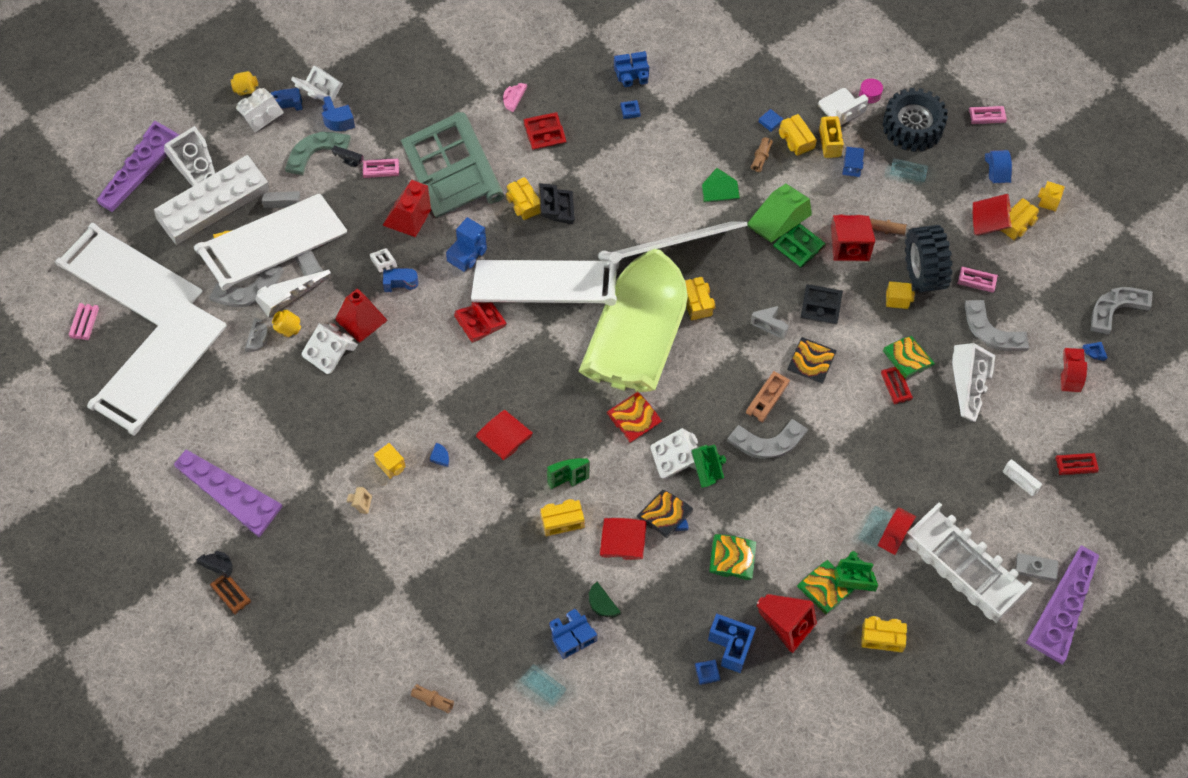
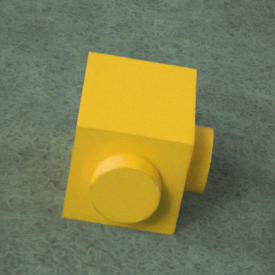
[1038,181,1065,212]
[886,281,915,309]
[374,443,406,479]

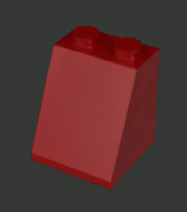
[383,180,431,237]
[831,214,875,261]

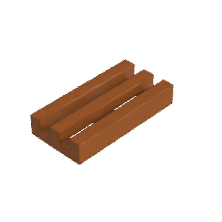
[210,575,251,615]

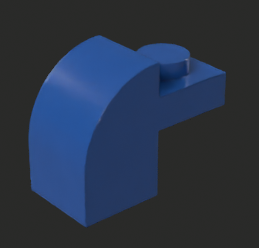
[321,96,355,131]
[842,146,864,177]
[985,150,1012,183]

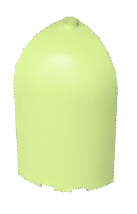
[578,249,688,392]

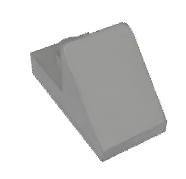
[750,306,789,339]

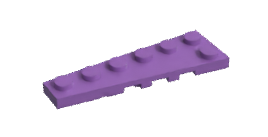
[97,121,179,212]
[174,450,283,537]
[1026,545,1099,665]

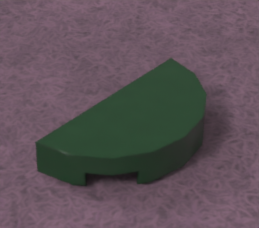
[589,581,621,618]

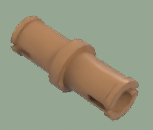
[751,137,773,172]
[870,218,907,236]
[411,684,454,714]

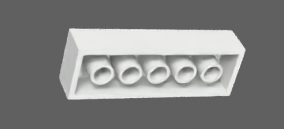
[154,155,269,245]

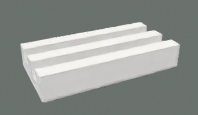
[370,248,397,272]
[1003,459,1042,496]

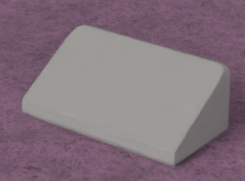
[262,191,300,209]

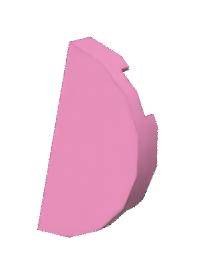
[503,83,527,112]

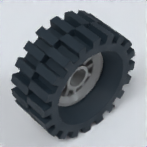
[882,88,948,152]
[905,225,953,293]

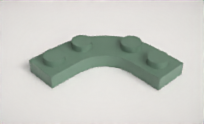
[285,132,351,175]

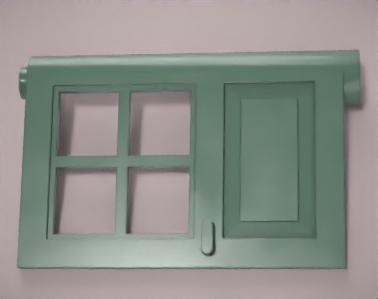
[401,112,504,218]

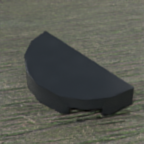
[331,145,364,167]
[196,551,233,578]

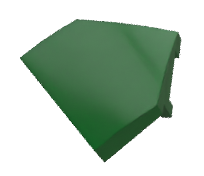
[702,168,740,202]
[691,445,726,488]
[834,551,878,592]

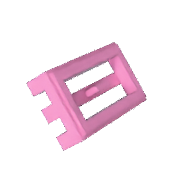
[969,106,1007,124]
[363,159,399,178]
[957,266,998,293]
[69,303,99,340]

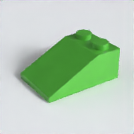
[747,183,812,242]

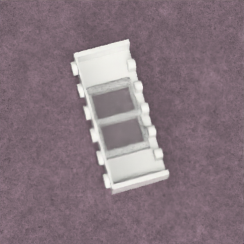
[904,502,1032,623]

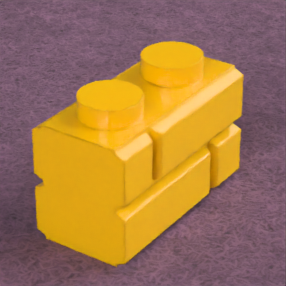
[779,114,817,156]
[819,116,844,158]
[505,177,540,220]
[1000,198,1039,240]
[685,277,715,320]
[540,499,585,536]
[861,616,907,653]

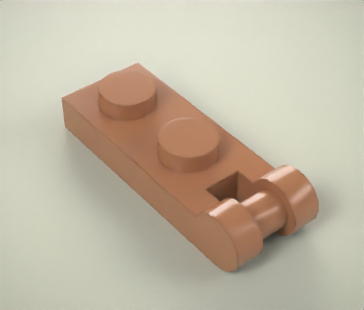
[746,371,790,423]

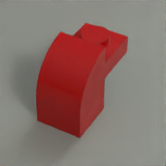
[1061,348,1087,392]
[877,507,917,555]

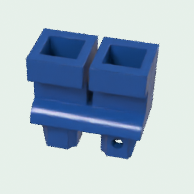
[614,51,650,87]
[549,609,597,659]

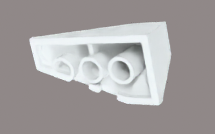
[164,126,215,187]
[255,270,331,317]
[952,343,995,422]

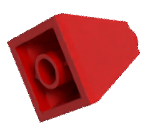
[335,289,388,343]
[756,594,817,653]

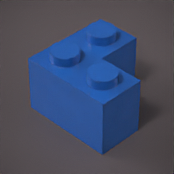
[446,217,487,272]
[708,613,756,673]

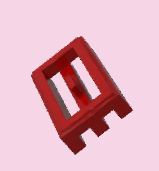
[881,367,913,405]
[1055,453,1099,475]

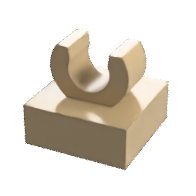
[346,487,372,514]

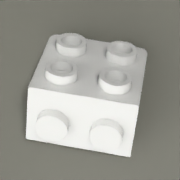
[291,66,343,101]
[236,88,284,132]
[818,88,868,126]
[302,323,358,374]
[651,428,698,479]

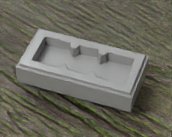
[1015,553,1058,581]

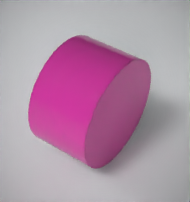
[859,78,883,103]

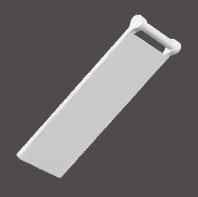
[194,194,347,290]
[598,221,747,263]
[55,223,203,326]
[471,260,619,306]
[87,299,227,436]

